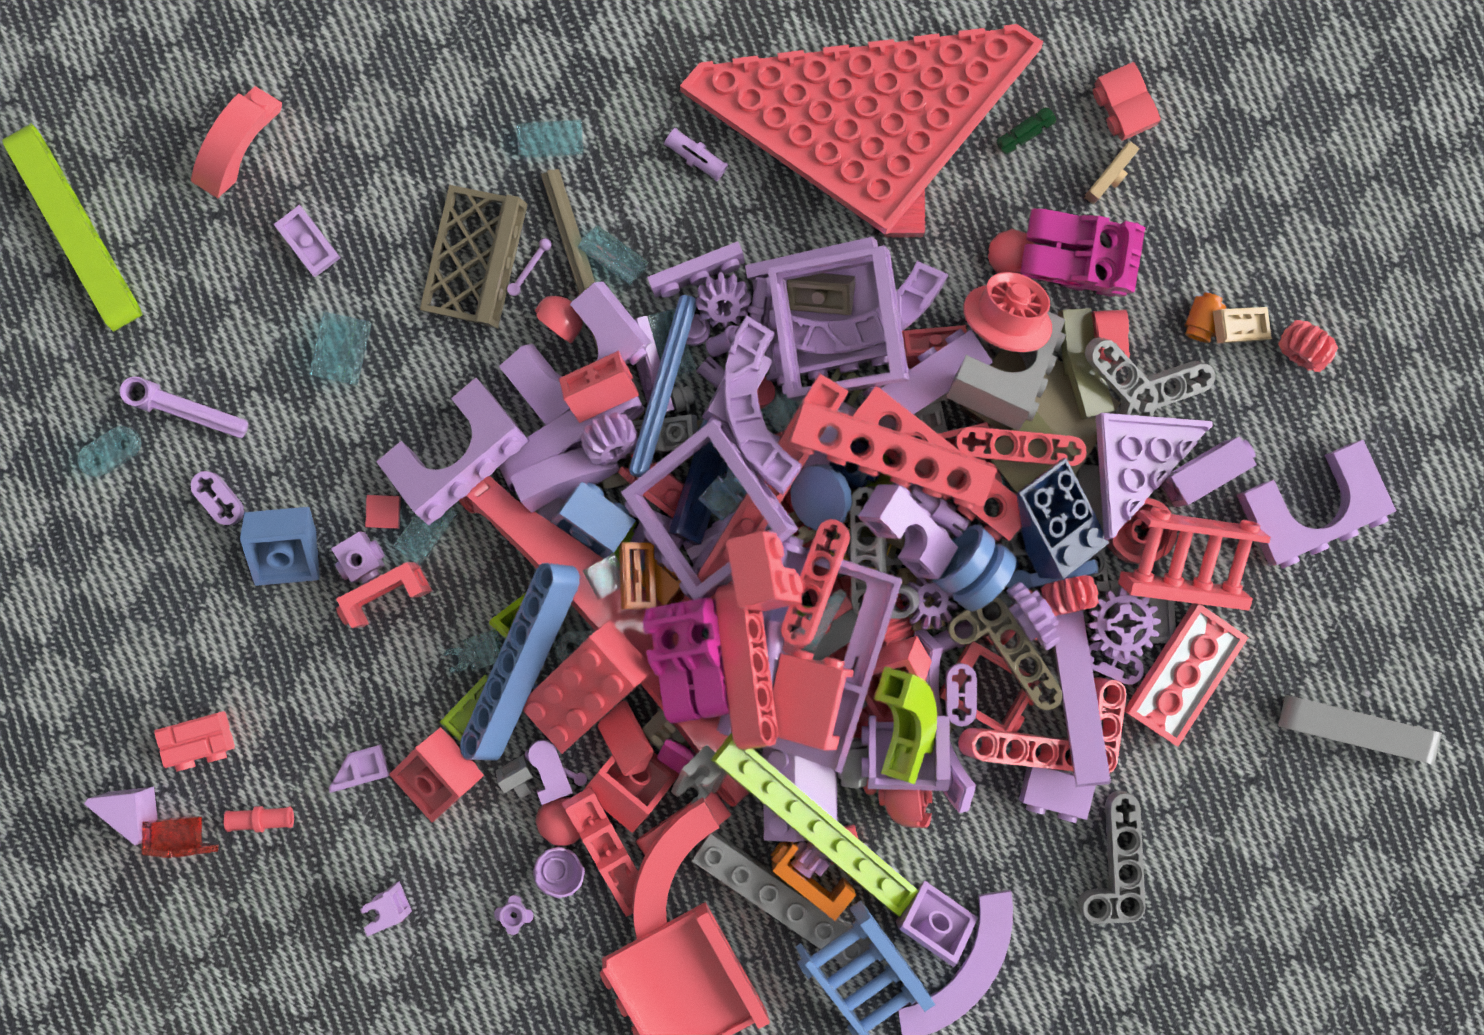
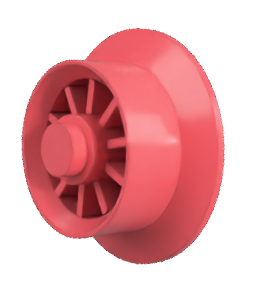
[963,272,1052,352]

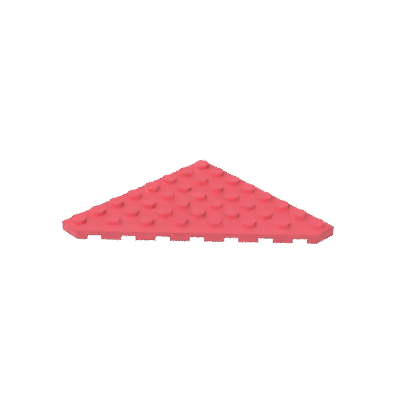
[680,24,1043,235]

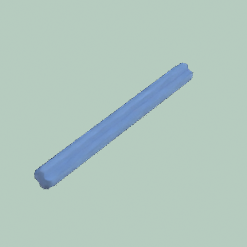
[629,295,696,478]

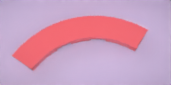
[632,797,719,939]

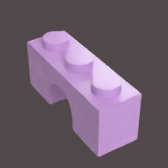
[858,484,958,579]

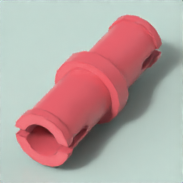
[224,806,294,833]

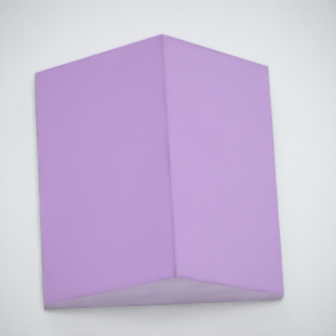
[84,787,159,846]
[896,881,978,967]

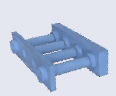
[796,900,936,1035]

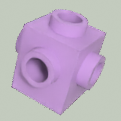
[331,532,385,585]

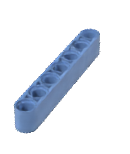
[460,563,580,760]

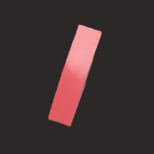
[562,787,638,917]

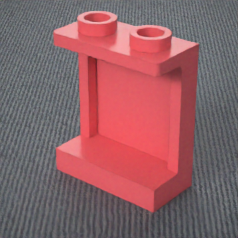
[336,562,432,628]
[773,649,854,750]

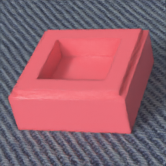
[365,495,401,529]

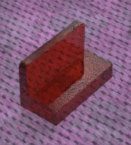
[142,816,219,858]

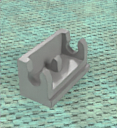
[671,745,727,805]

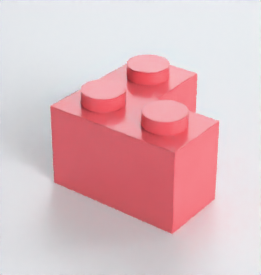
[726,531,803,612]
[853,636,932,722]

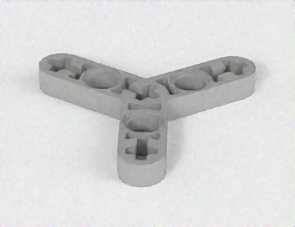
[1085,337,1215,417]

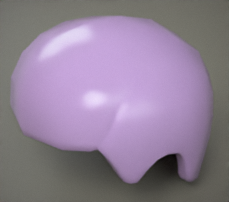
[533,847,585,898]

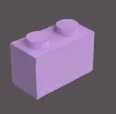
[1019,766,1096,823]

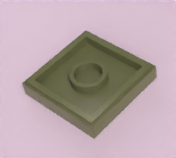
[983,412,1073,495]

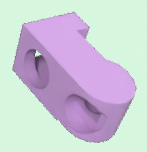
[528,739,572,805]

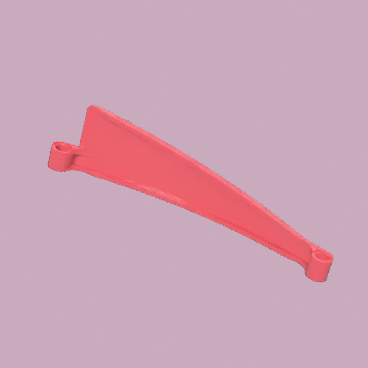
[458,476,749,807]

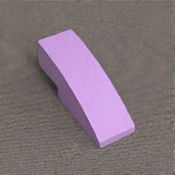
[510,448,620,513]

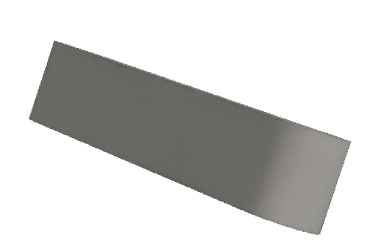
[1278,695,1442,765]

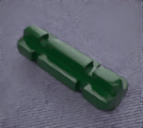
[996,107,1056,155]

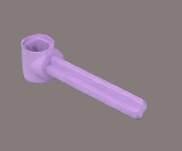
[120,377,248,438]

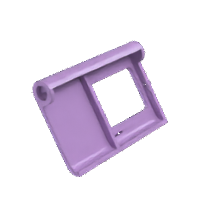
[717,536,902,773]

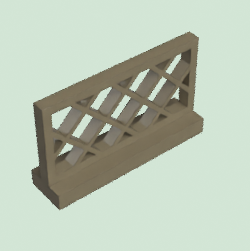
[420,185,528,329]

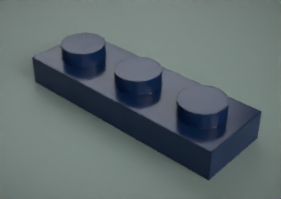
[668,443,727,545]

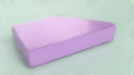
[329,745,390,793]

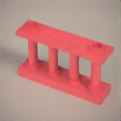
[1118,507,1271,610]

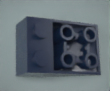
[1016,458,1109,579]

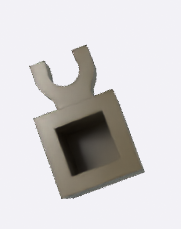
[642,709,690,750]

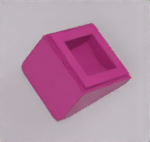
[657,738,696,774]

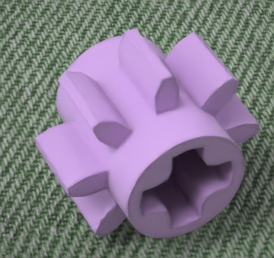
[791,841,831,879]

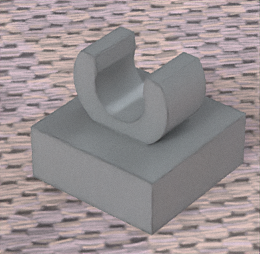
[913,402,948,438]
[496,755,532,799]

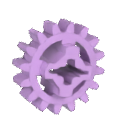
[1006,582,1061,650]
[1087,588,1161,659]

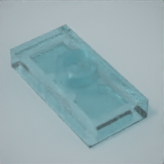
[517,120,584,158]
[578,225,649,285]

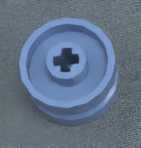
[932,525,1016,611]

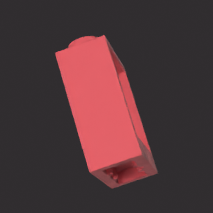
[939,641,1041,733]

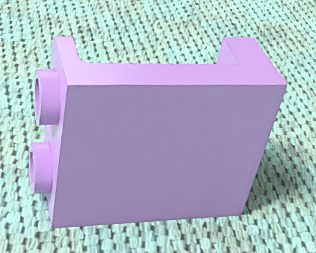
[861,715,950,791]

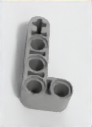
[850,486,920,618]
[1078,790,1146,924]

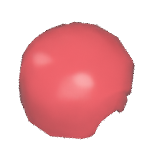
[988,229,1035,274]
[535,296,583,343]
[535,797,581,846]

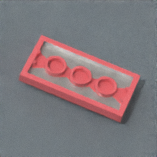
[1124,603,1249,747]

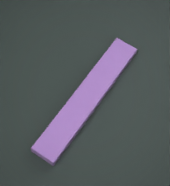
[1054,610,1111,787]

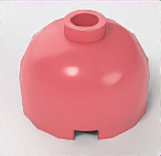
[878,789,932,828]

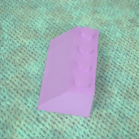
[763,746,837,842]

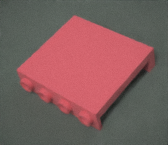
[600,902,770,1035]

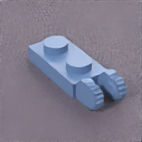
[1007,559,1100,589]

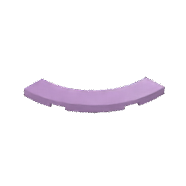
[776,261,948,355]
[724,315,802,495]
[914,630,976,813]
[898,890,1013,1035]

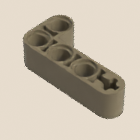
[947,597,1062,710]

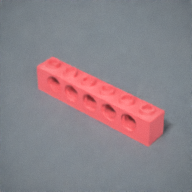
[852,386,1021,542]
[790,399,997,509]

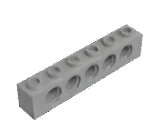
[692,831,872,966]

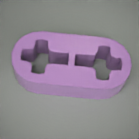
[190,471,244,525]
[1088,641,1144,685]
[945,663,977,727]

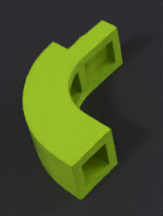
[875,667,937,785]

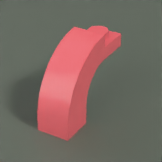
[191,86,282,198]

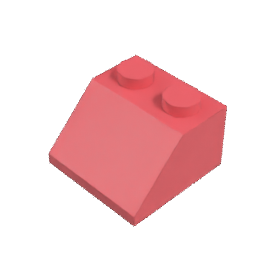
[389,727,484,823]
[583,753,679,833]

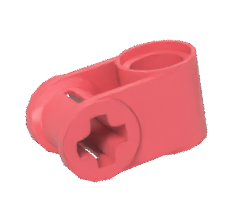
[1092,310,1130,371]

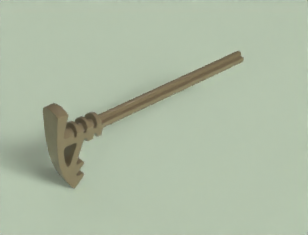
[541,169,702,491]

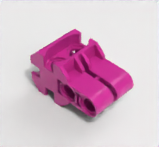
[1020,209,1145,297]
[643,598,730,723]

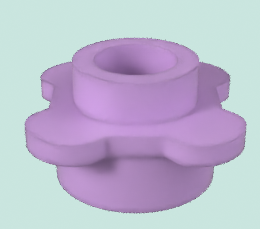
[494,895,533,935]

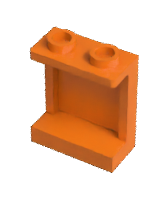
[771,841,856,921]

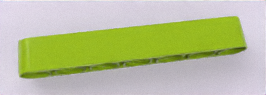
[2,123,143,332]

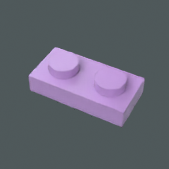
[274,205,341,277]

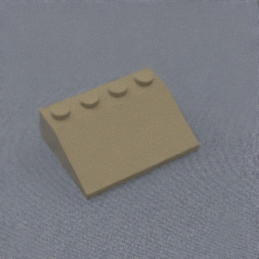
[959,348,1120,474]

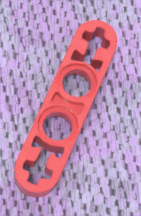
[955,427,1087,466]
[781,519,850,647]

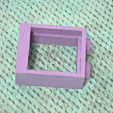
[1161,436,1257,507]

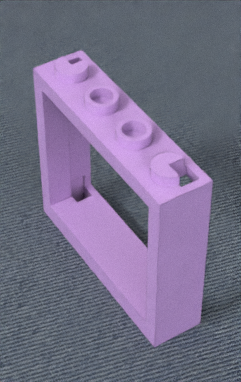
[765,246,910,401]
[621,420,799,600]

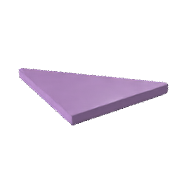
[1096,413,1212,540]

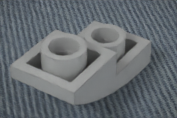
[629,415,698,455]

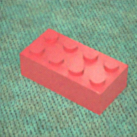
[522,620,653,754]

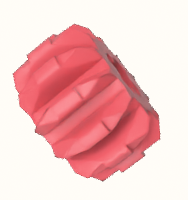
[1278,320,1338,372]
[1041,575,1099,616]

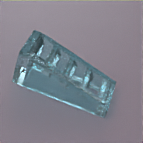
[794,588,848,651]

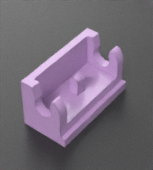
[361,881,412,936]

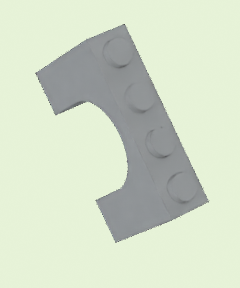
[946,312,1066,431]

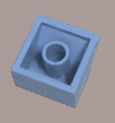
[550,482,636,559]
[240,507,320,586]

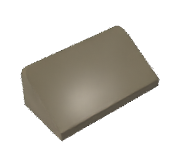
[787,273,856,315]

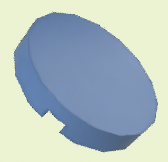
[790,464,852,530]

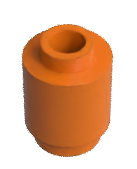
[1185,292,1226,343]

